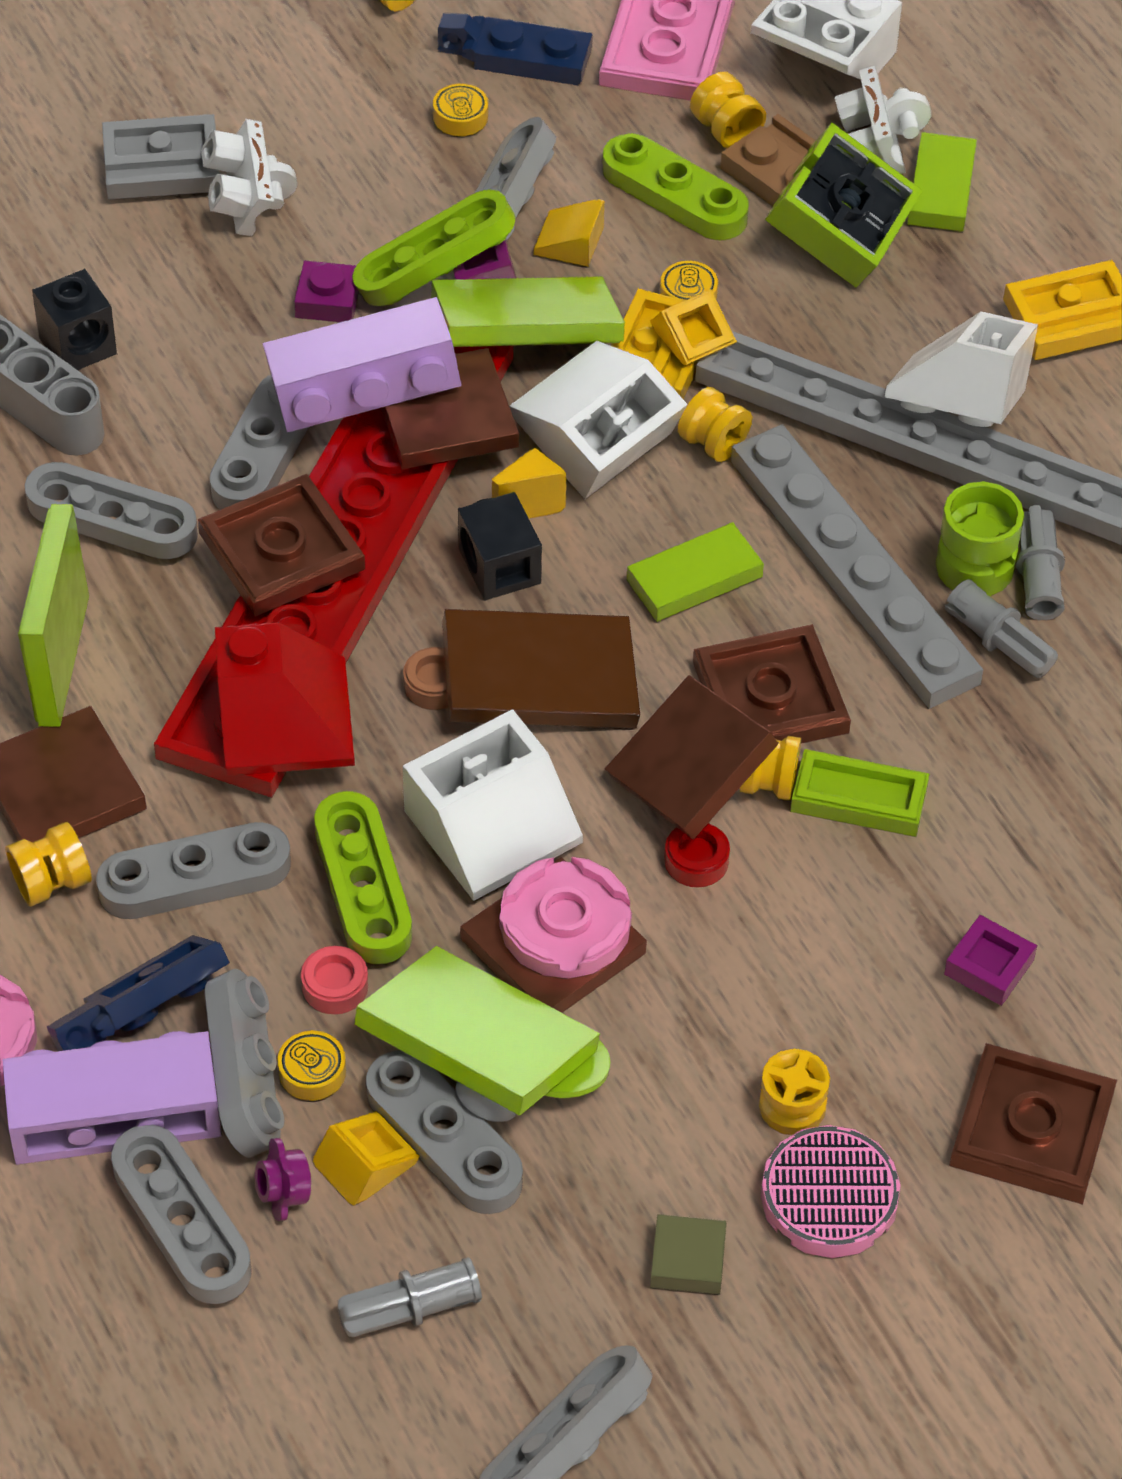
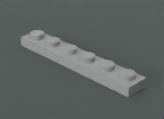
[731,424,983,709]

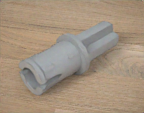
[1016,505,1065,620]
[945,579,1058,678]
[338,1257,482,1337]

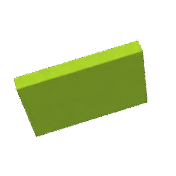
[431,276,625,347]
[18,504,89,727]
[354,946,600,1116]

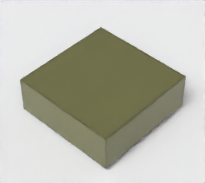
[650,1214,727,1295]

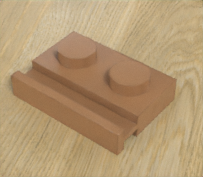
[720,114,816,206]

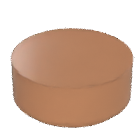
[403,647,448,710]

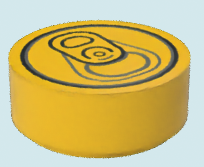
[433,83,488,136]
[660,261,718,301]
[277,1030,346,1101]

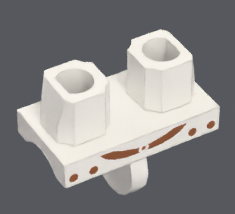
[835,65,931,174]
[201,119,297,237]

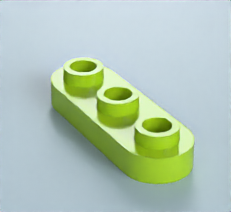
[602,133,749,240]
[353,190,515,306]
[314,791,412,964]

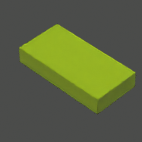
[908,132,977,232]
[626,522,764,622]
[790,749,930,837]

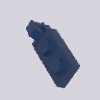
[438,13,593,86]
[46,935,230,1051]

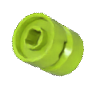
[936,481,1024,596]

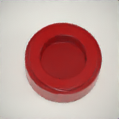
[664,823,730,887]

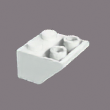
[751,0,902,80]
[885,312,1038,427]
[509,341,688,499]
[403,709,583,901]

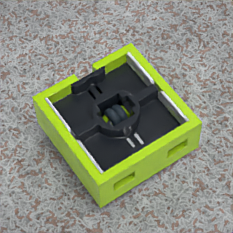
[765,123,923,288]

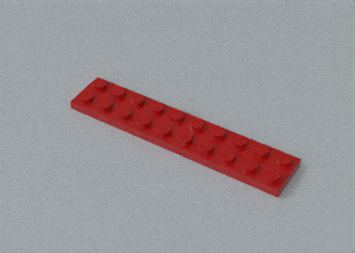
[154,345,514,798]

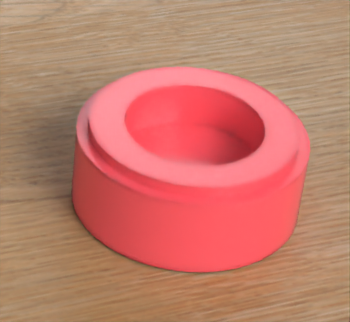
[301,946,368,1014]

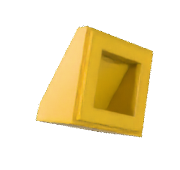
[534,199,605,267]
[650,289,737,366]
[492,448,566,519]
[313,1111,420,1205]

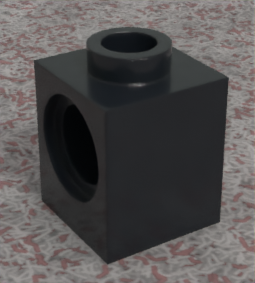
[32,269,117,370]
[458,492,542,601]

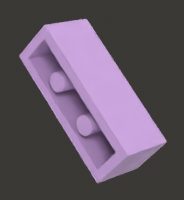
[263,297,462,433]
[2,1031,222,1165]

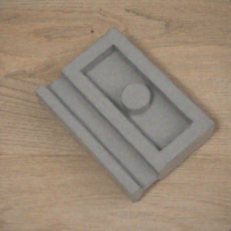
[102,114,220,200]

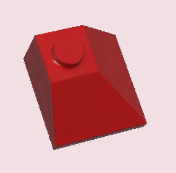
[215,622,355,776]

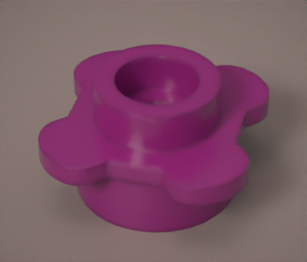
[255,1138,311,1221]

